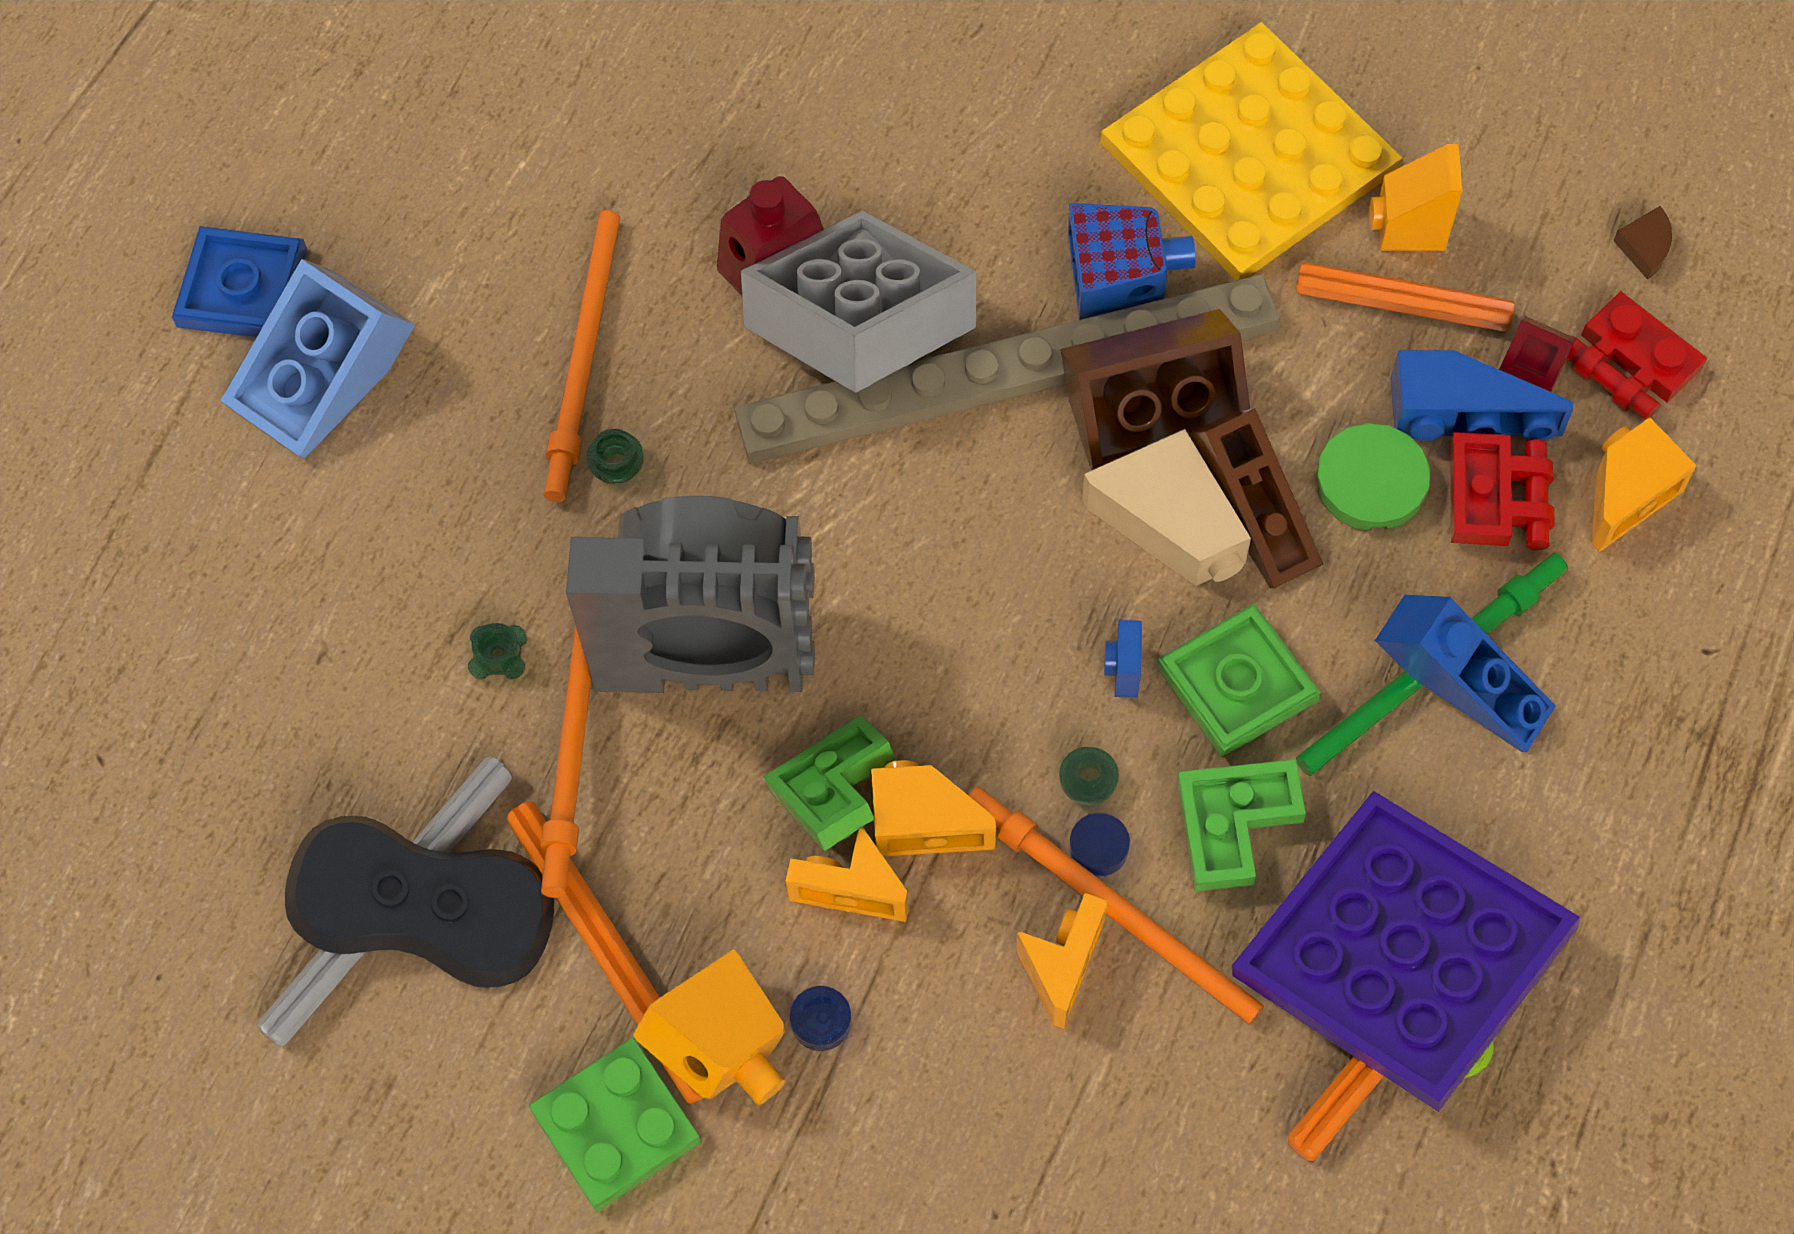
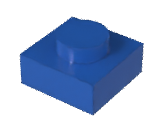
[1104,620,1142,698]

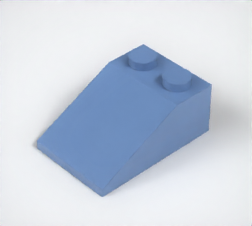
[221,259,415,458]

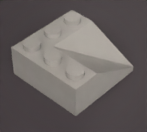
[741,210,976,393]

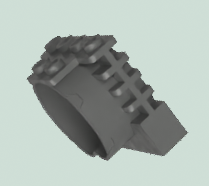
[566,496,815,693]

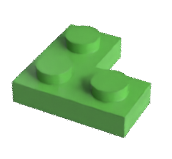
[763,715,896,851]
[1177,759,1306,892]

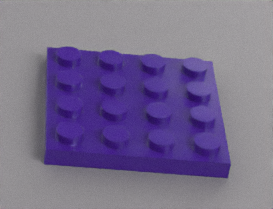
[1232,791,1580,1112]

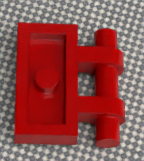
[1567,291,1707,420]
[1450,432,1555,550]

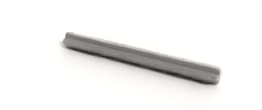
[257,756,512,1046]

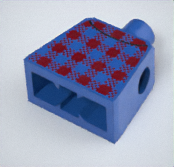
[1067,203,1196,320]

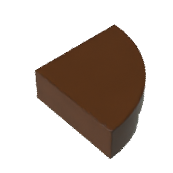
[1614,206,1672,280]

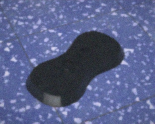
[285,816,554,988]

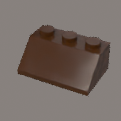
[1060,309,1250,471]

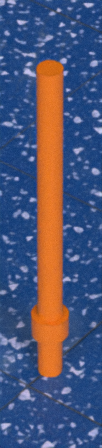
[543,210,620,502]
[540,625,592,898]
[969,786,1264,1025]

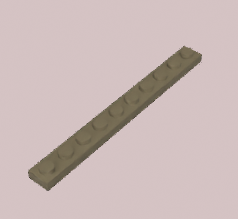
[734,274,1280,464]

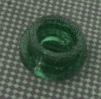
[587,429,644,484]
[1059,747,1119,805]

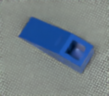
[1391,350,1573,441]
[1375,594,1556,752]

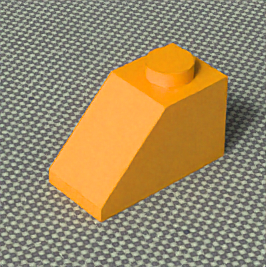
[1369,144,1463,251]
[1592,417,1697,552]
[871,760,996,856]

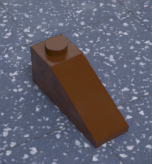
[1188,408,1323,588]

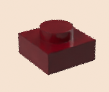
[1499,316,1576,392]

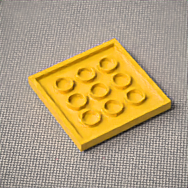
[1100,22,1403,281]

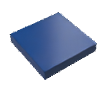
[172,226,307,337]

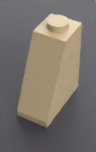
[1082,429,1251,586]

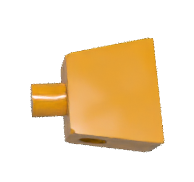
[633,949,786,1106]

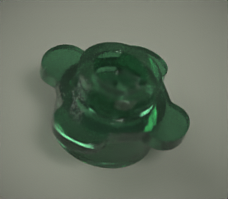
[468,623,527,679]

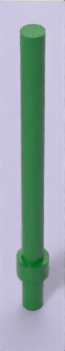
[1296,553,1568,776]

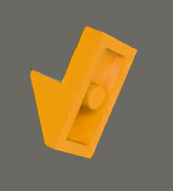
[785,827,908,922]
[1016,893,1108,1029]

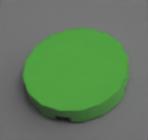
[1316,423,1430,531]

